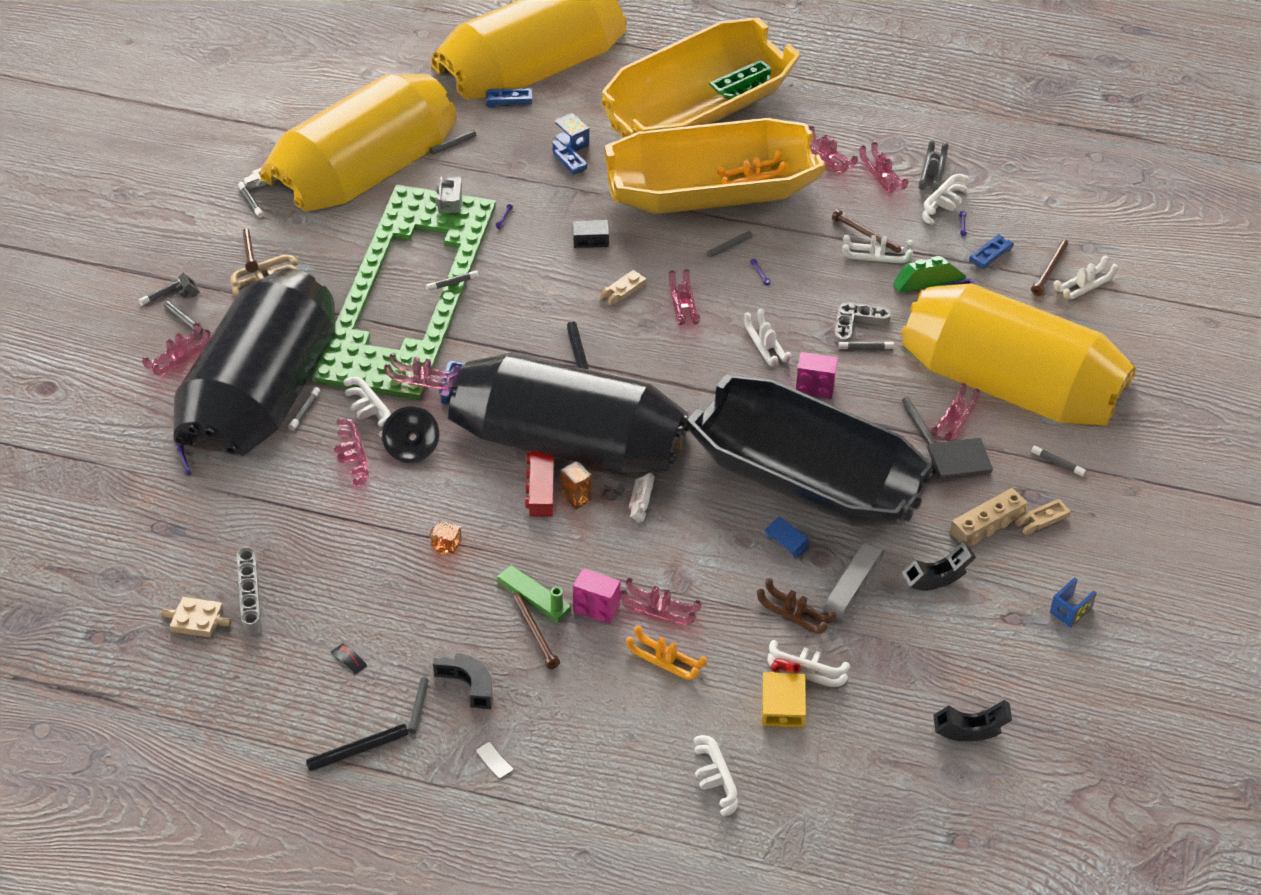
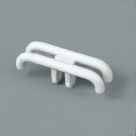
[922,174,969,225]
[842,235,914,264]
[1054,256,1118,301]
[744,309,792,367]
[344,377,391,438]
[767,640,850,688]
[693,735,738,817]

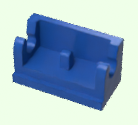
[764,516,809,559]

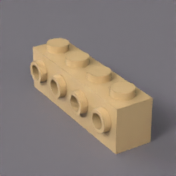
[950,488,1027,546]

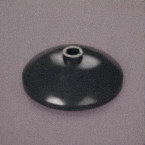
[382,406,440,463]

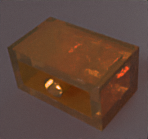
[561,461,592,510]

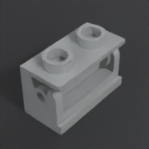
[435,177,462,213]

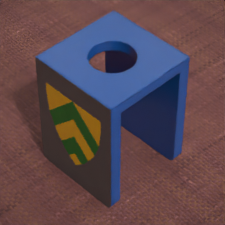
[555,113,589,152]
[1050,577,1097,627]

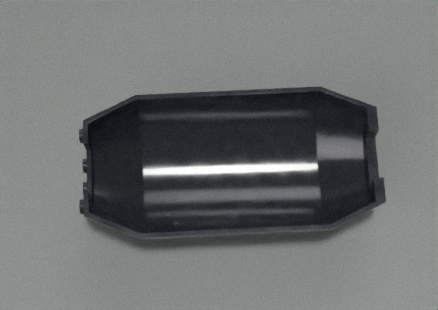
[173,269,335,456]
[448,352,689,473]
[687,374,933,526]

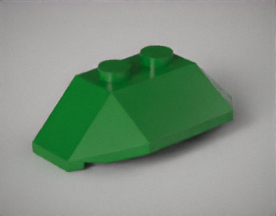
[709,59,772,100]
[893,256,966,293]

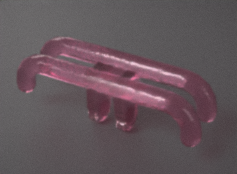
[809,126,858,173]
[859,142,909,193]
[669,269,700,326]
[142,322,211,376]
[384,353,461,390]
[930,383,981,441]
[334,418,369,486]
[620,578,702,625]

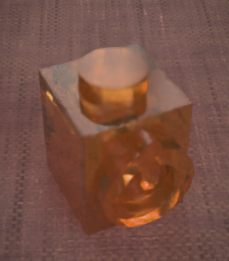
[429,520,462,554]

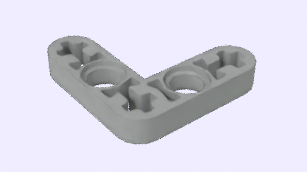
[834,303,891,344]

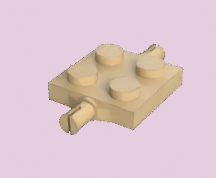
[161,597,232,638]

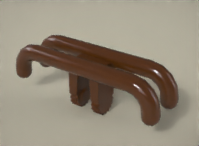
[757,578,836,634]

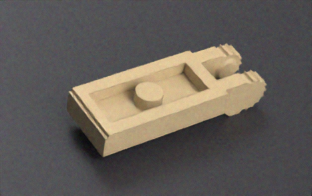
[599,270,646,305]
[1015,499,1071,536]

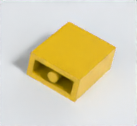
[762,672,806,728]

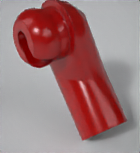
[770,658,801,673]

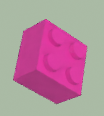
[796,352,838,399]
[573,568,620,624]

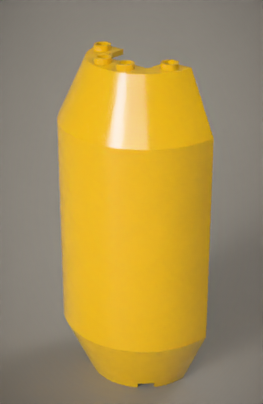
[431,0,627,100]
[601,17,800,138]
[259,74,457,212]
[605,118,825,215]
[901,283,1136,426]

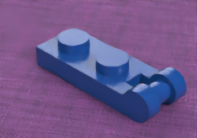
[486,88,532,107]
[969,234,1014,269]

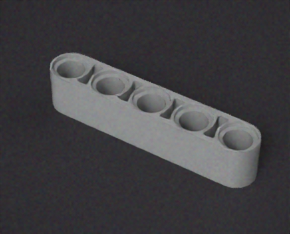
[823,542,884,620]
[237,547,262,637]

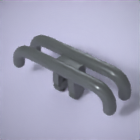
[918,140,949,192]

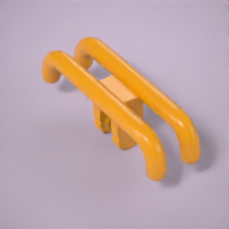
[717,151,787,185]
[626,625,707,680]

